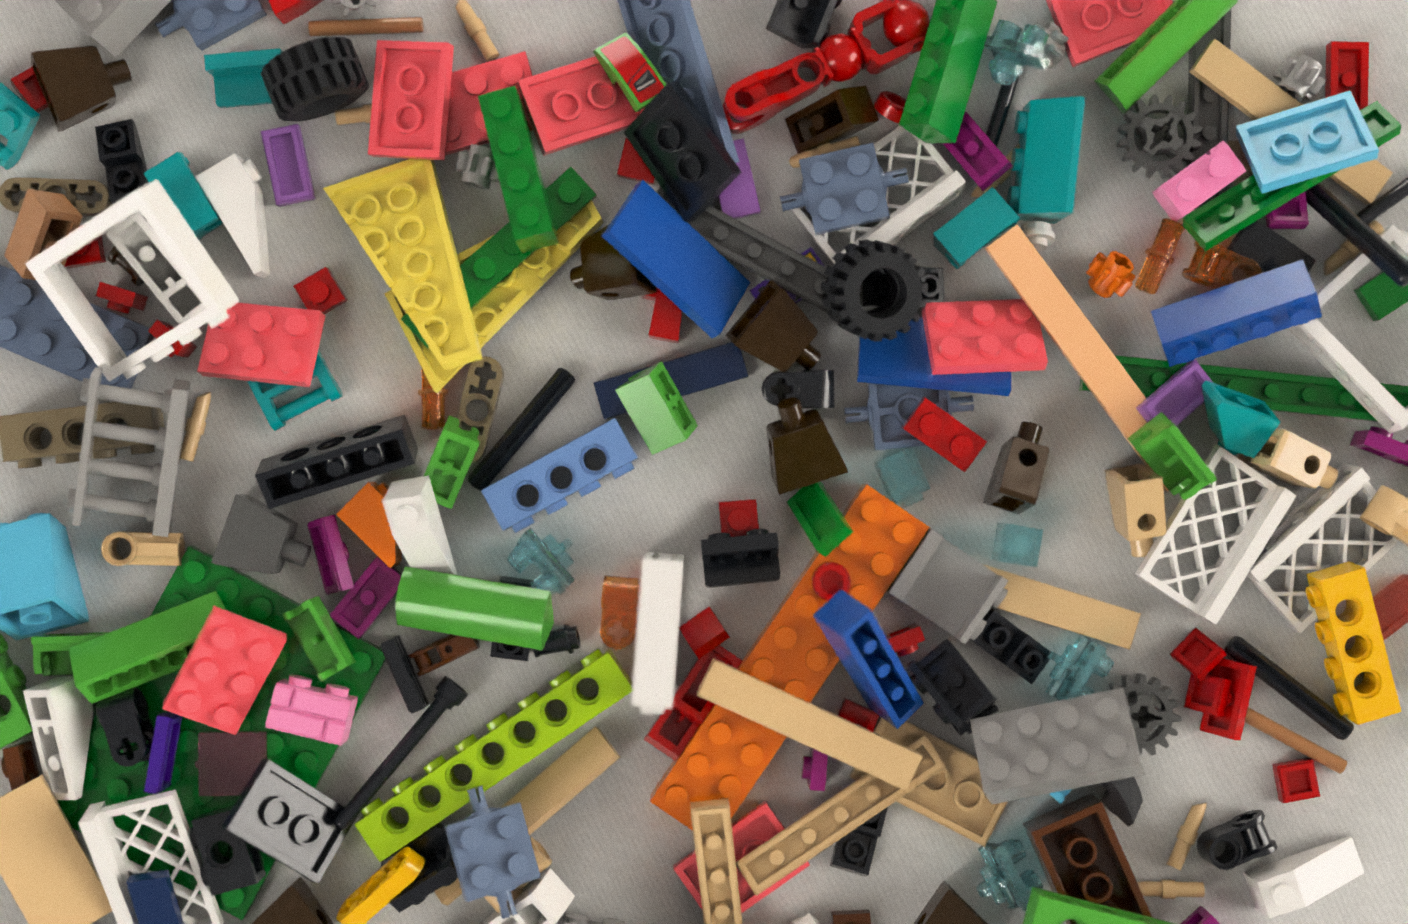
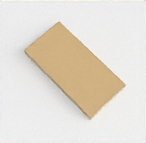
[850,717,1008,847]
[0,774,112,924]

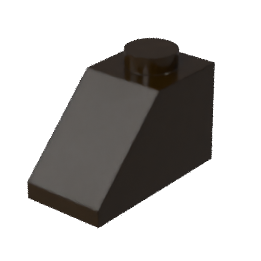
[785,85,879,154]

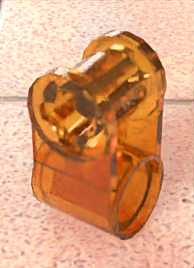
[1181,240,1262,289]
[600,575,641,649]

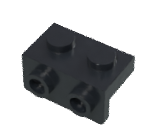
[766,0,842,49]
[701,529,780,588]
[907,639,997,728]
[381,823,458,913]

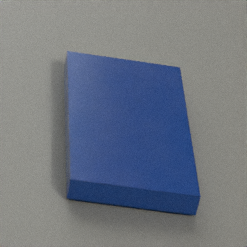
[602,180,751,339]
[857,317,1011,396]

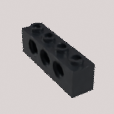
[255,415,418,509]

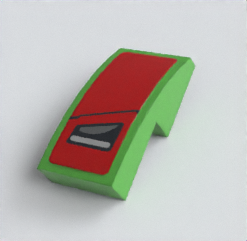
[593,32,666,113]

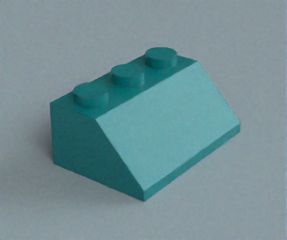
[1006,96,1085,224]

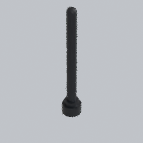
[335,675,468,829]

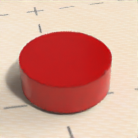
[874,91,906,123]
[811,562,851,601]

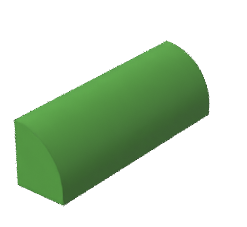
[1094,0,1238,113]
[395,566,554,651]
[69,591,226,704]

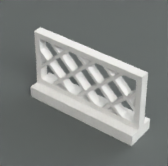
[791,125,966,265]
[1135,445,1297,625]
[1246,463,1399,633]
[78,789,224,924]

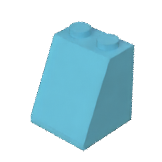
[0,513,89,641]

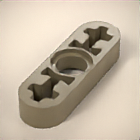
[0,177,113,217]
[457,356,504,464]

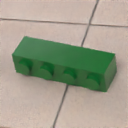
[899,0,997,143]
[478,86,559,253]

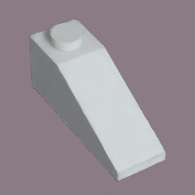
[195,153,270,279]
[106,212,206,324]
[382,475,458,575]
[23,676,94,800]
[1243,836,1364,919]
[480,868,575,924]

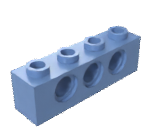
[481,418,638,533]

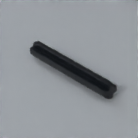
[1305,183,1408,287]
[467,367,575,491]
[1225,636,1354,740]

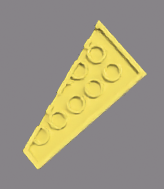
[323,159,483,370]
[384,200,604,393]

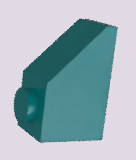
[1201,380,1281,458]

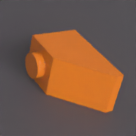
[336,482,402,568]

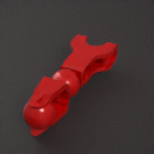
[722,0,930,134]

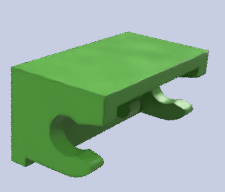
[615,361,698,455]
[1127,412,1217,500]
[424,415,480,509]
[283,596,356,682]
[31,632,109,676]

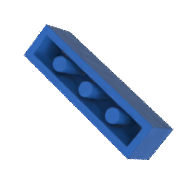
[1151,260,1322,367]
[813,589,924,729]

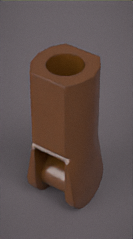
[408,634,480,677]

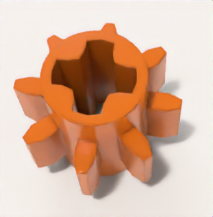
[1086,251,1136,298]

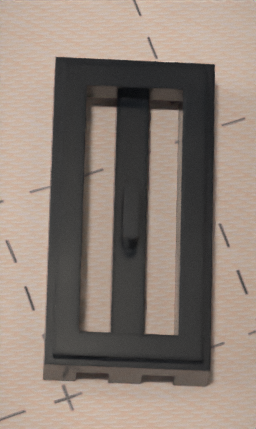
[380,635,430,714]

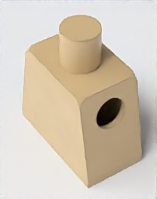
[1237,429,1338,489]
[1105,463,1167,557]

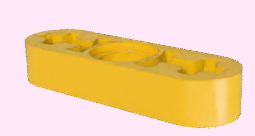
[336,846,425,924]

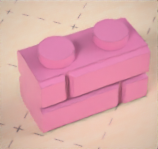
[1152,140,1246,223]
[265,674,358,746]

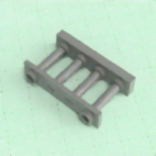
[66,367,191,537]

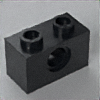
[190,805,266,896]

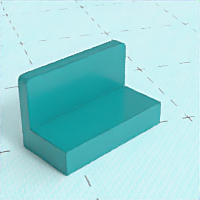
[204,48,283,108]

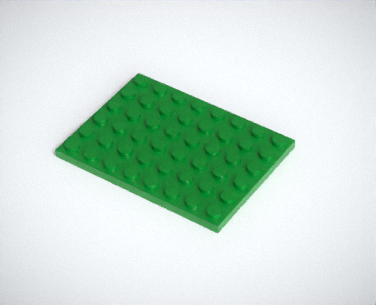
[57,545,386,920]

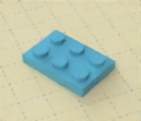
[1236,91,1379,194]

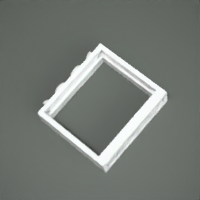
[25,180,240,382]
[1287,225,1408,434]
[631,552,684,714]

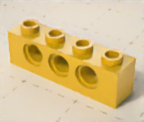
[1305,561,1402,725]

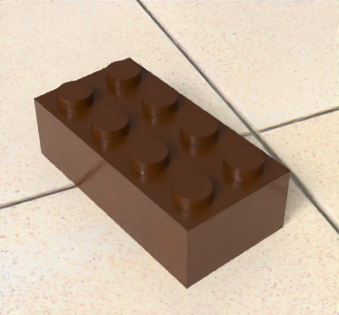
[1023,794,1152,924]

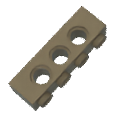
[0,402,165,469]

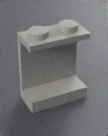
[887,528,1008,644]

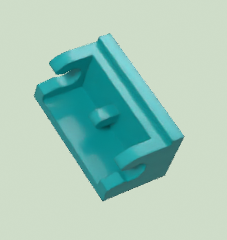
[144,152,223,240]
[933,187,1020,270]

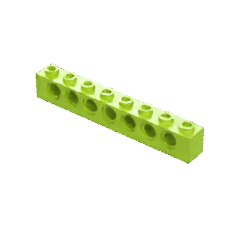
[354,648,633,862]

